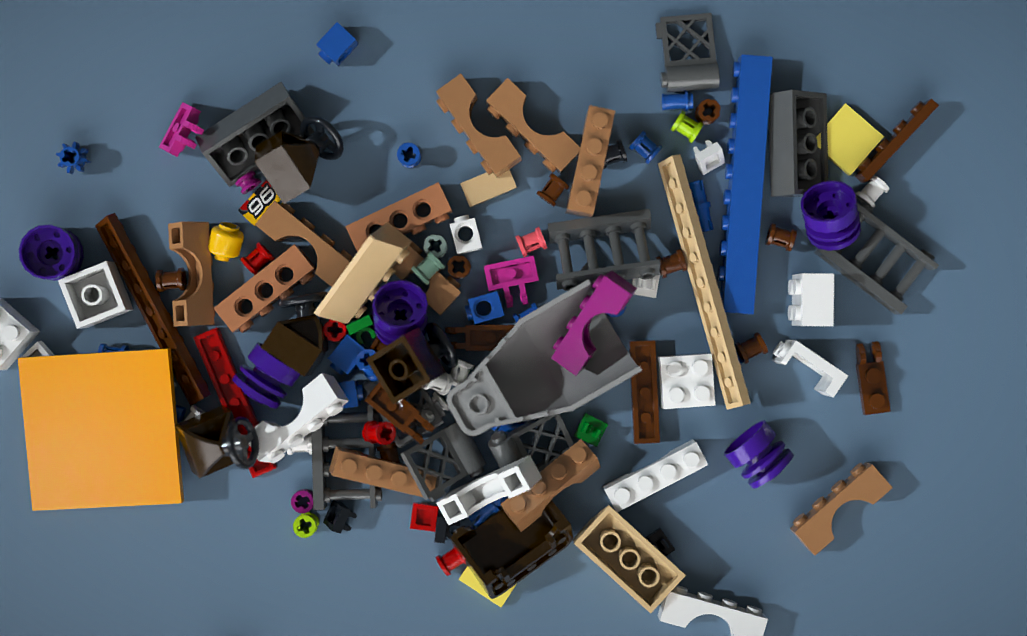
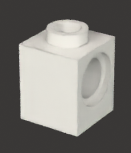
[450,215,483,255]

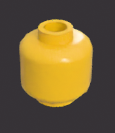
[208,222,244,262]

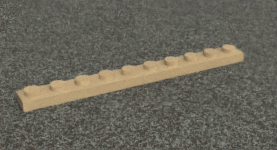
[658,154,751,410]

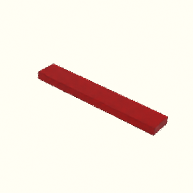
[193,327,278,478]

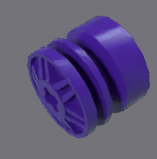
[801,181,861,251]
[19,225,84,281]
[372,280,428,345]
[232,342,301,409]
[724,420,794,489]

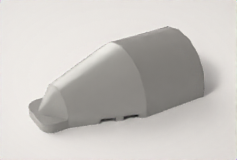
[447,279,642,436]

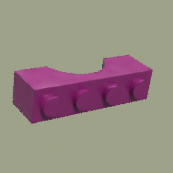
[551,270,637,376]

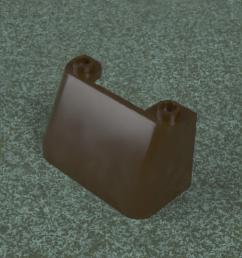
[450,500,573,599]

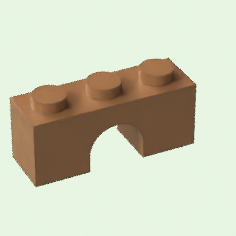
[393,241,462,315]

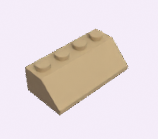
[314,222,412,324]
[573,505,686,613]

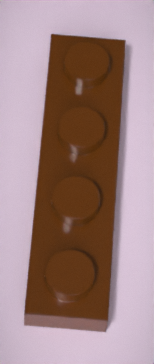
[855,98,939,183]
[629,340,660,444]

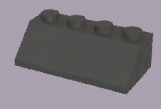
[195,82,315,187]
[769,90,828,197]

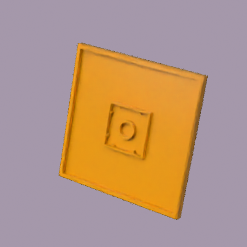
[18,348,184,511]

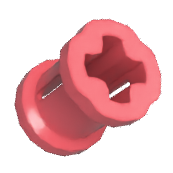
[515,227,547,257]

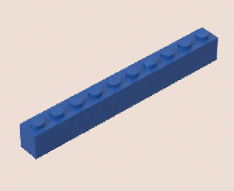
[717,54,773,314]

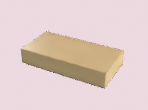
[460,169,517,208]

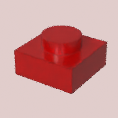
[410,502,439,532]

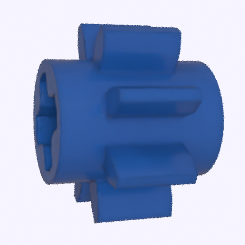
[56,142,91,174]

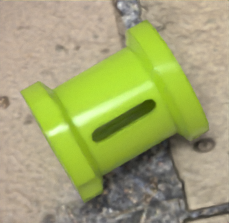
[670,110,704,143]
[293,512,320,538]

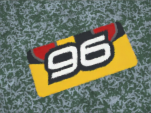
[238,179,280,226]

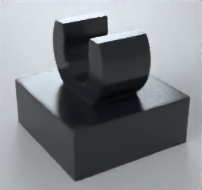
[323,500,357,534]
[434,513,460,544]
[645,528,675,556]

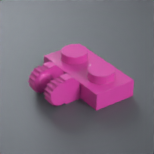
[159,102,204,157]
[484,256,539,308]

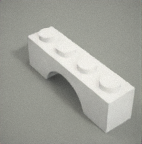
[249,373,349,463]
[603,439,708,512]
[436,455,542,525]
[658,585,768,636]

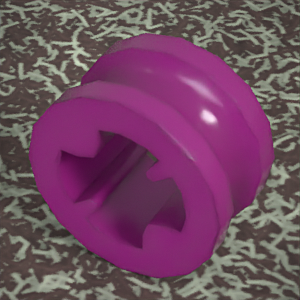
[235,171,261,195]
[291,489,313,513]

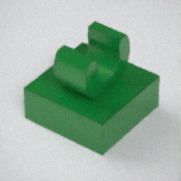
[346,315,376,344]
[574,412,608,447]

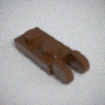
[445,325,515,351]
[856,341,891,415]
[365,382,435,445]

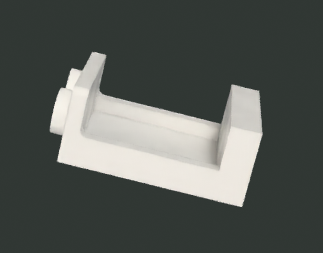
[772,340,848,398]

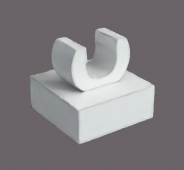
[693,140,725,175]
[632,274,660,298]

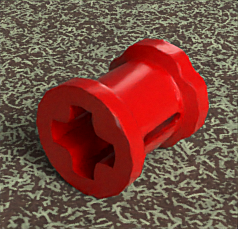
[240,242,275,275]
[323,320,349,342]
[362,420,396,445]
[435,546,466,576]

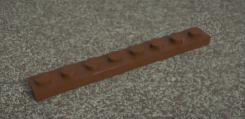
[95,213,211,406]

